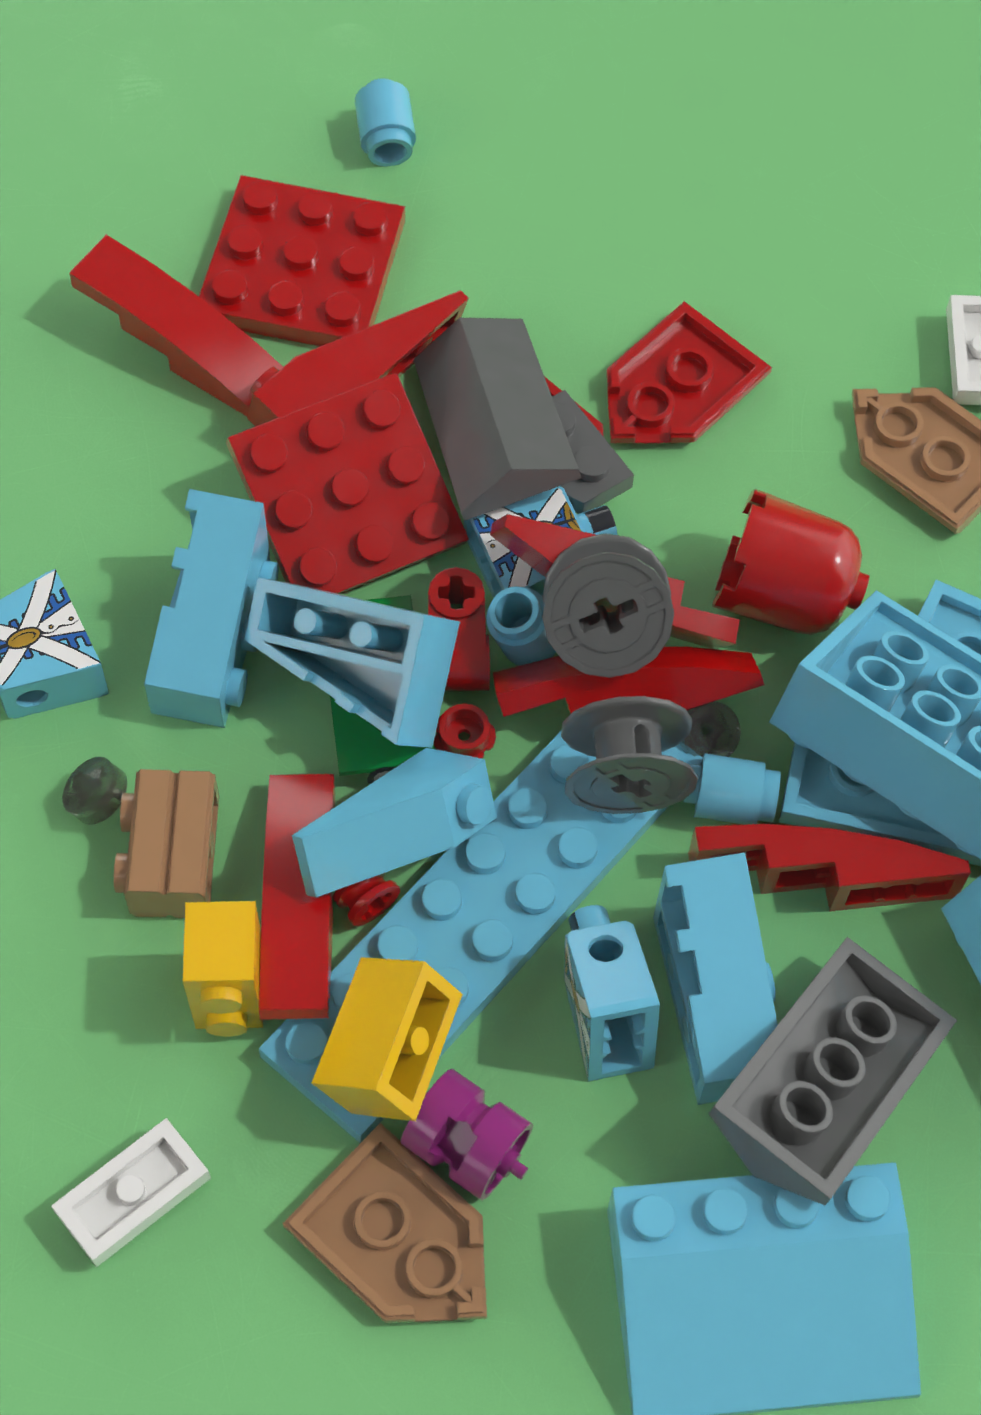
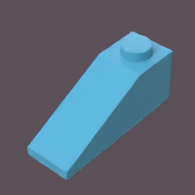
[292,748,497,897]

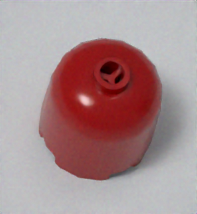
[712,489,870,635]

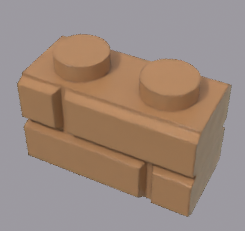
[114,769,220,918]

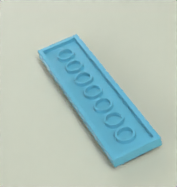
[259,730,703,1143]

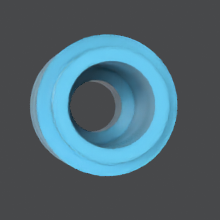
[355,79,416,167]
[486,587,556,666]
[683,753,781,825]

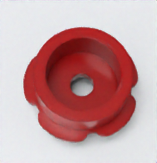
[433,704,496,759]

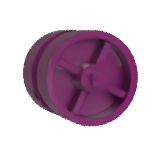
[401,1068,533,1201]

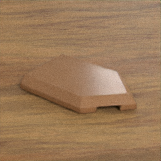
[851,387,981,534]
[283,1123,487,1323]

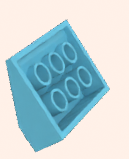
[769,590,981,859]
[607,1162,921,1415]

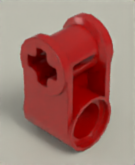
[428,567,490,691]

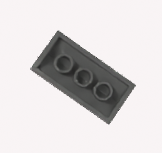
[414,317,582,521]
[708,937,957,1205]

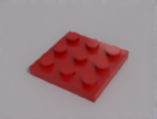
[199,175,405,346]
[226,372,469,595]

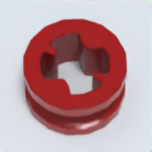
[333,873,400,927]

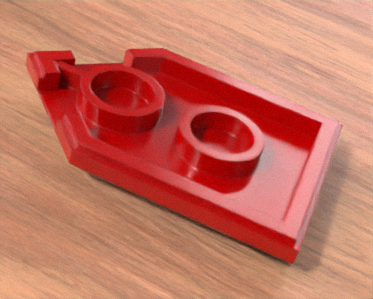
[606,301,772,443]

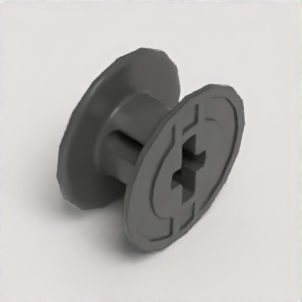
[542,533,674,678]
[561,696,698,814]

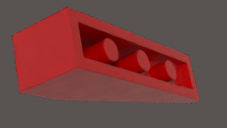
[247,290,469,426]

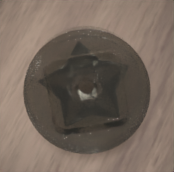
[680,701,741,757]
[62,757,127,825]

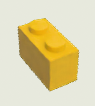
[183,901,263,1037]
[311,957,462,1121]

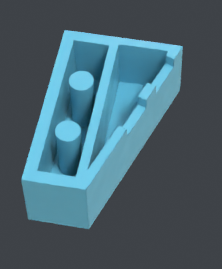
[144,489,279,728]
[244,577,460,748]
[653,852,778,1105]

